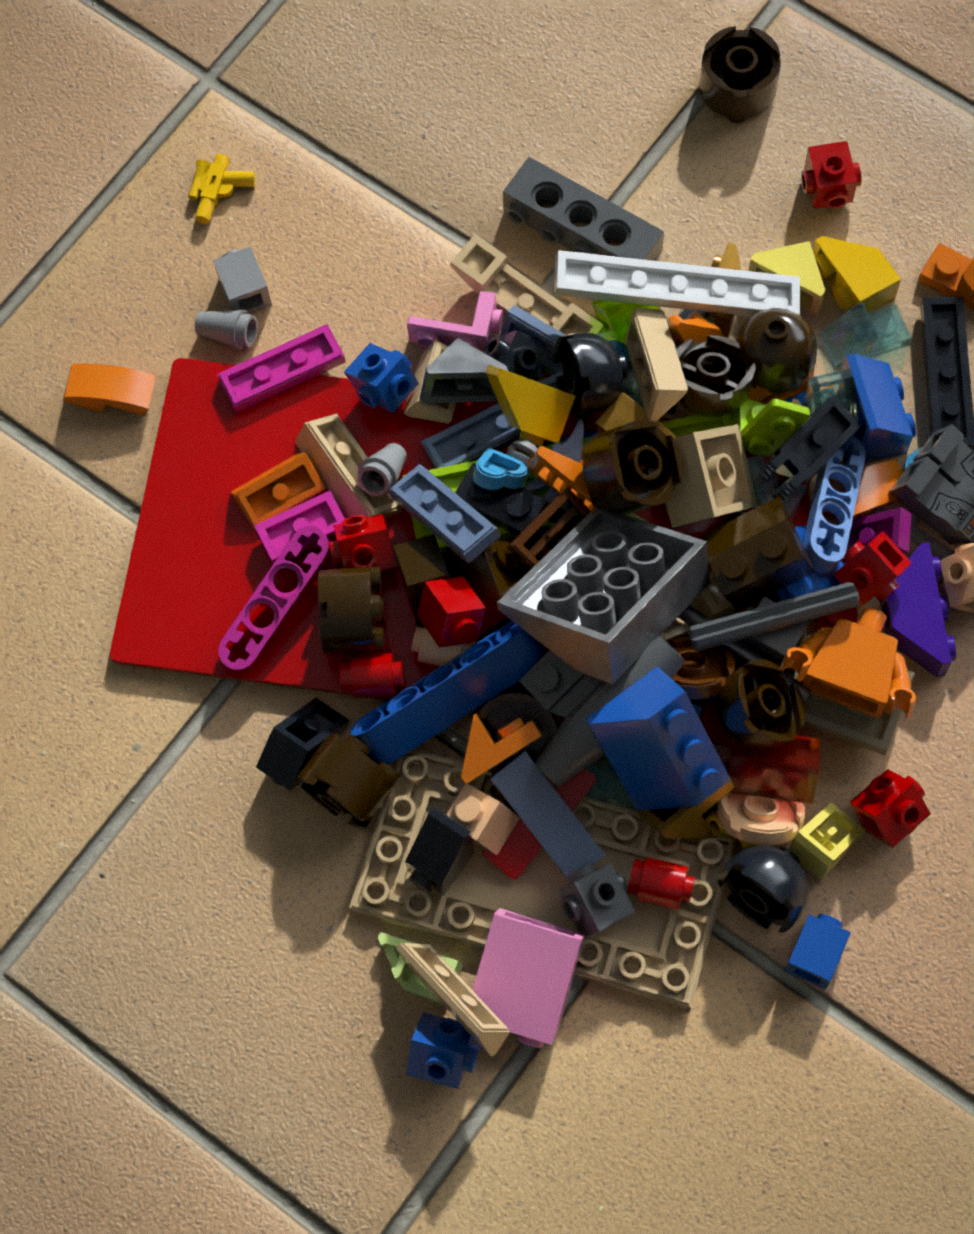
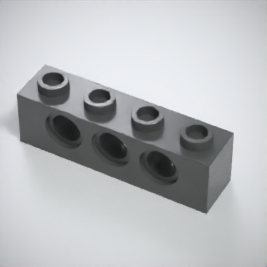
[503,157,664,261]

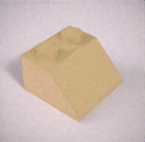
[664,424,758,528]

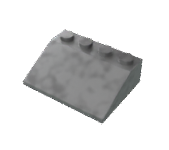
[497,508,710,684]

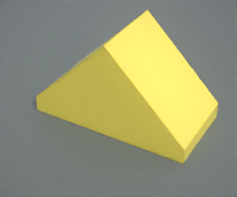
[748,241,825,315]
[789,802,865,881]

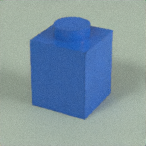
[784,914,851,990]

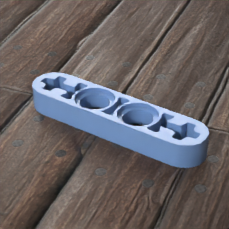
[803,435,866,573]

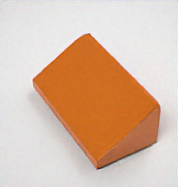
[230,452,326,530]

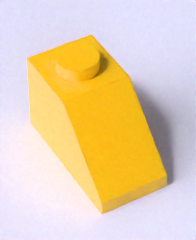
[485,364,575,446]

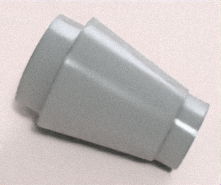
[195,309,258,350]
[357,443,407,496]

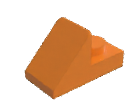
[918,243,974,310]
[461,713,542,784]

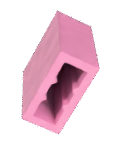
[473,908,585,1048]

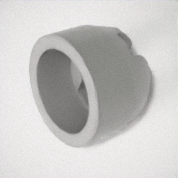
[506,439,538,476]

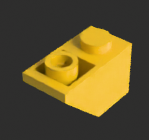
[813,236,901,320]

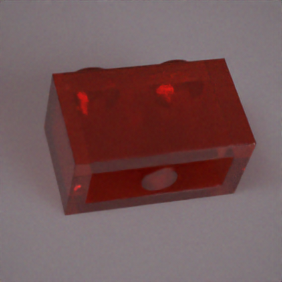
[727,735,820,804]

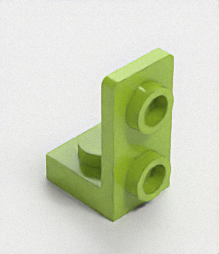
[732,399,810,457]

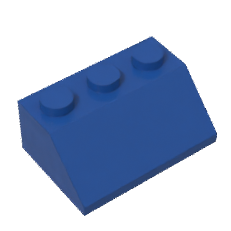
[585,666,731,810]

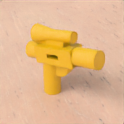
[188,154,256,224]

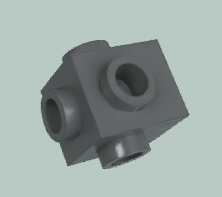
[557,862,635,936]

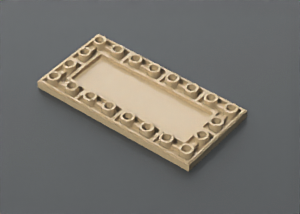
[349,749,737,1010]

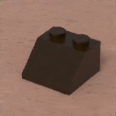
[703,496,816,610]

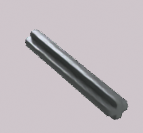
[688,582,859,651]

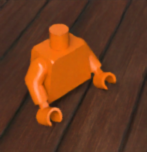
[779,607,916,719]

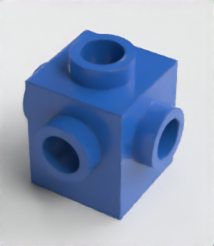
[344,343,419,413]
[406,1012,479,1089]

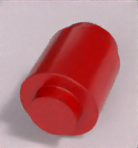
[340,653,404,698]
[627,857,695,910]

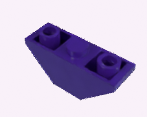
[880,542,956,677]

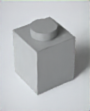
[213,247,272,313]

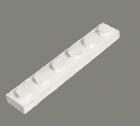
[554,250,800,316]

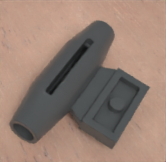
[519,636,685,787]

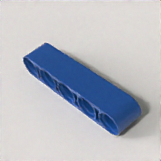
[350,621,549,765]

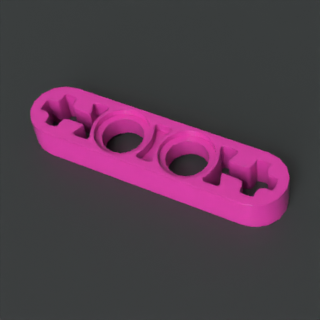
[219,526,329,671]

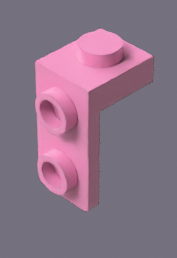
[407,291,503,352]

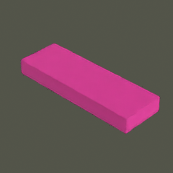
[217,324,346,413]

